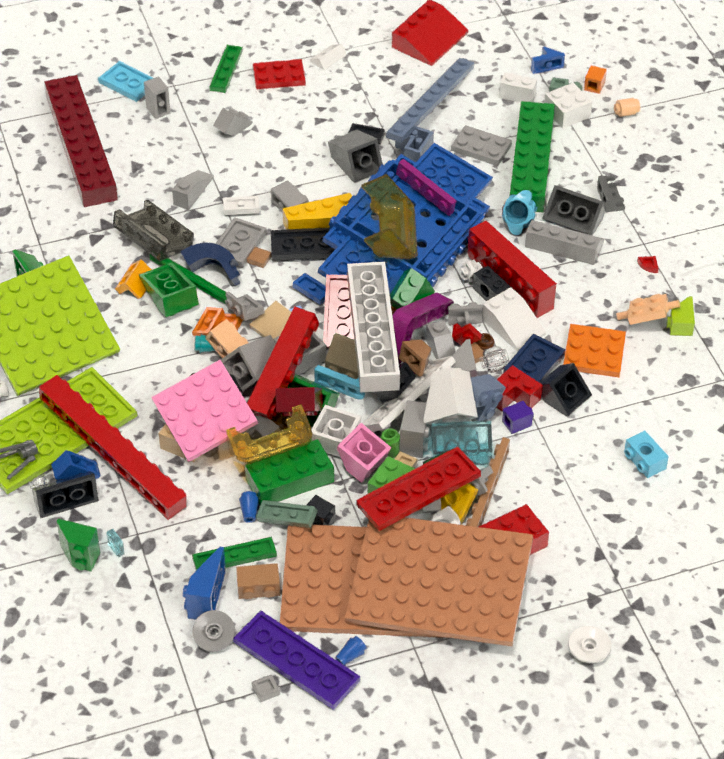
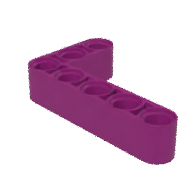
[392,292,454,364]

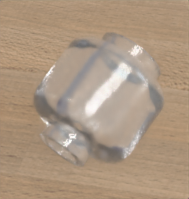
[480,346,509,373]

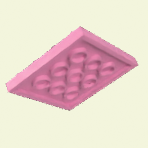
[151,360,258,462]

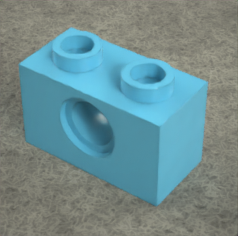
[624,431,669,478]

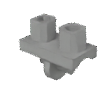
[448,302,482,326]

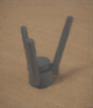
[0,440,38,480]

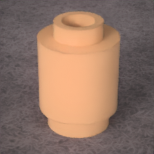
[614,98,640,117]

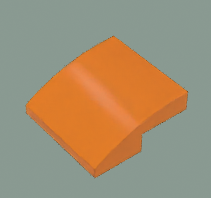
[192,307,243,336]

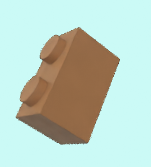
[236,563,280,599]

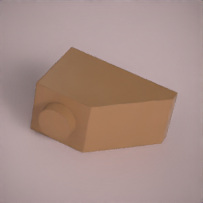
[399,339,432,376]

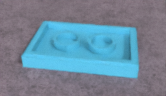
[98,61,153,102]

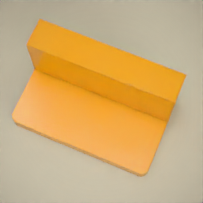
[115,259,152,299]

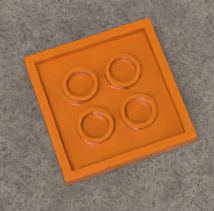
[563,324,626,378]

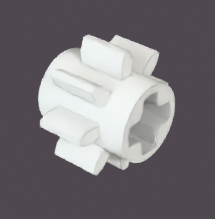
[460,260,483,283]

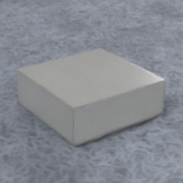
[252,674,280,703]

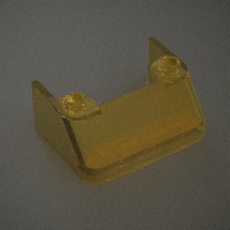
[361,174,418,259]

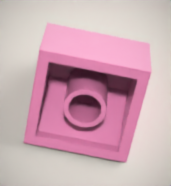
[337,423,391,483]

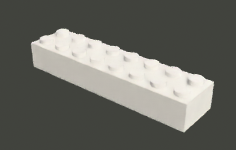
[347,262,400,393]

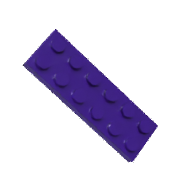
[233,610,360,710]

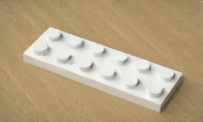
[362,356,456,433]

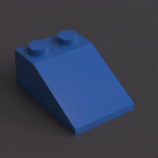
[183,547,226,620]

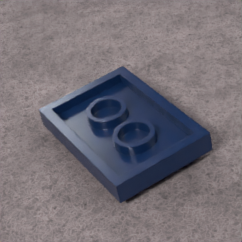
[503,333,566,383]

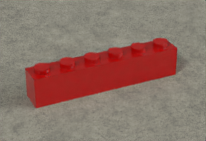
[247,306,319,420]

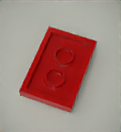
[253,59,306,90]

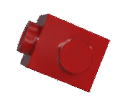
[452,323,482,345]

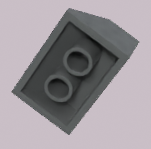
[543,185,608,235]

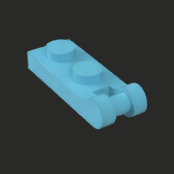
[314,365,365,400]

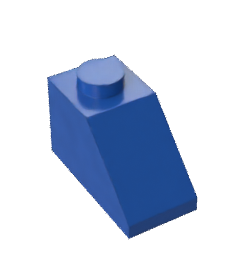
[51,450,101,480]

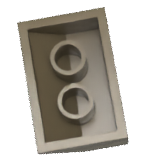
[325,333,359,379]

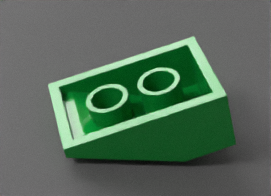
[139,263,199,317]

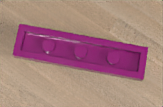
[396,159,457,216]

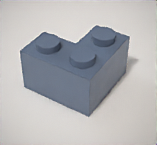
[395,127,434,162]
[471,374,506,421]

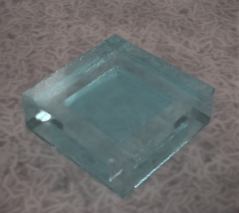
[106,529,125,558]

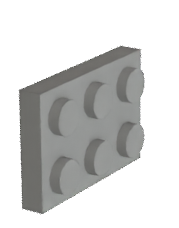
[451,125,512,166]
[216,217,267,268]

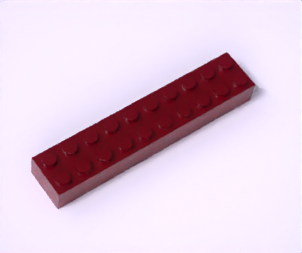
[44,75,118,207]

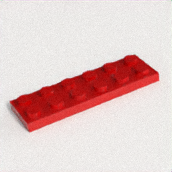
[356,446,481,531]

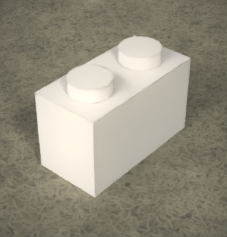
[499,72,537,103]

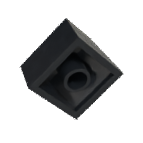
[540,363,592,416]

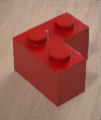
[496,365,543,412]

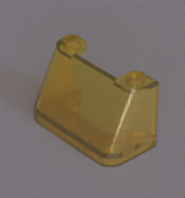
[226,404,313,465]

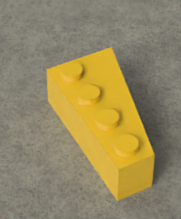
[282,193,352,229]

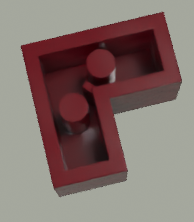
[276,387,323,416]

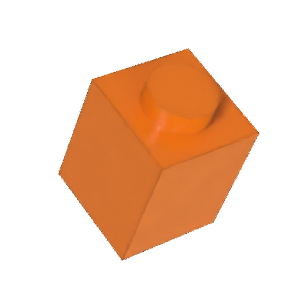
[584,65,607,94]

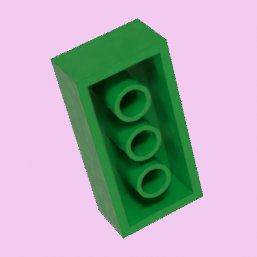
[245,439,334,506]

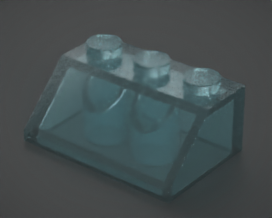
[430,421,492,465]

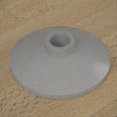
[192,610,235,652]

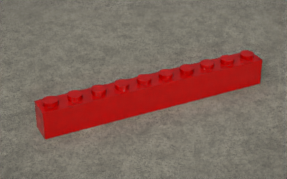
[39,375,187,520]

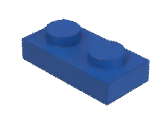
[293,273,326,305]

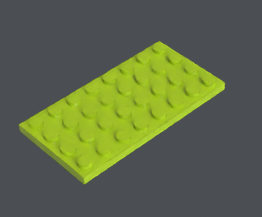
[0,367,138,495]

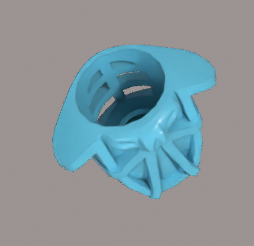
[502,190,537,235]

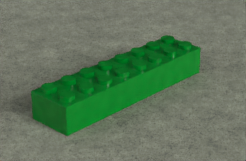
[510,101,555,213]

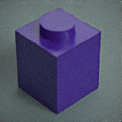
[502,401,534,434]

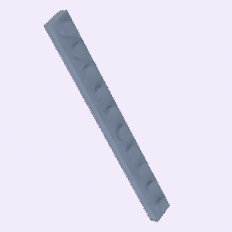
[386,58,474,143]

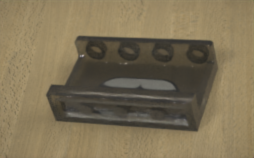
[113,199,194,261]

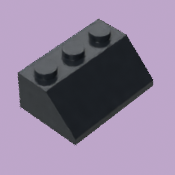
[32,471,99,518]

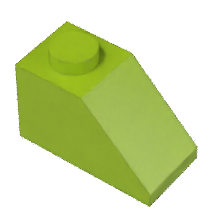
[666,296,695,336]

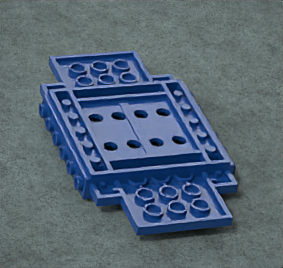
[317,143,493,295]

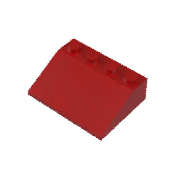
[392,0,469,66]

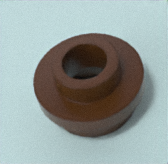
[476,333,495,351]

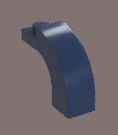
[180,243,241,286]

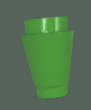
[381,429,400,458]

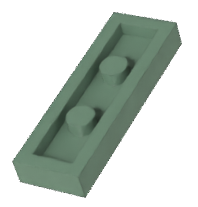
[256,500,318,528]

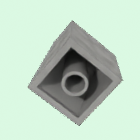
[221,335,276,392]

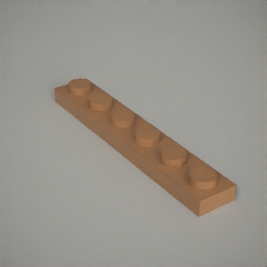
[466,437,510,527]

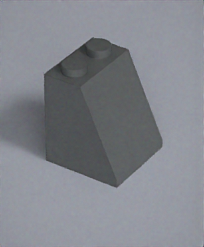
[328,130,383,183]

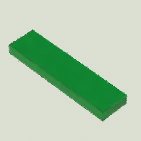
[209,44,243,93]
[192,537,277,570]

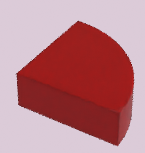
[637,256,659,273]

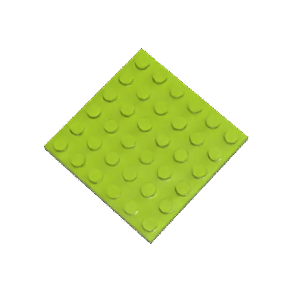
[0,255,120,396]

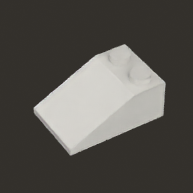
[482,287,546,352]

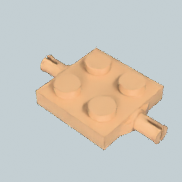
[616,294,680,325]

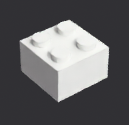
[544,83,592,129]
[310,405,361,458]

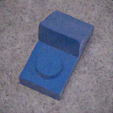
[531,46,565,74]

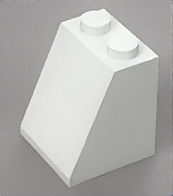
[423,365,478,427]

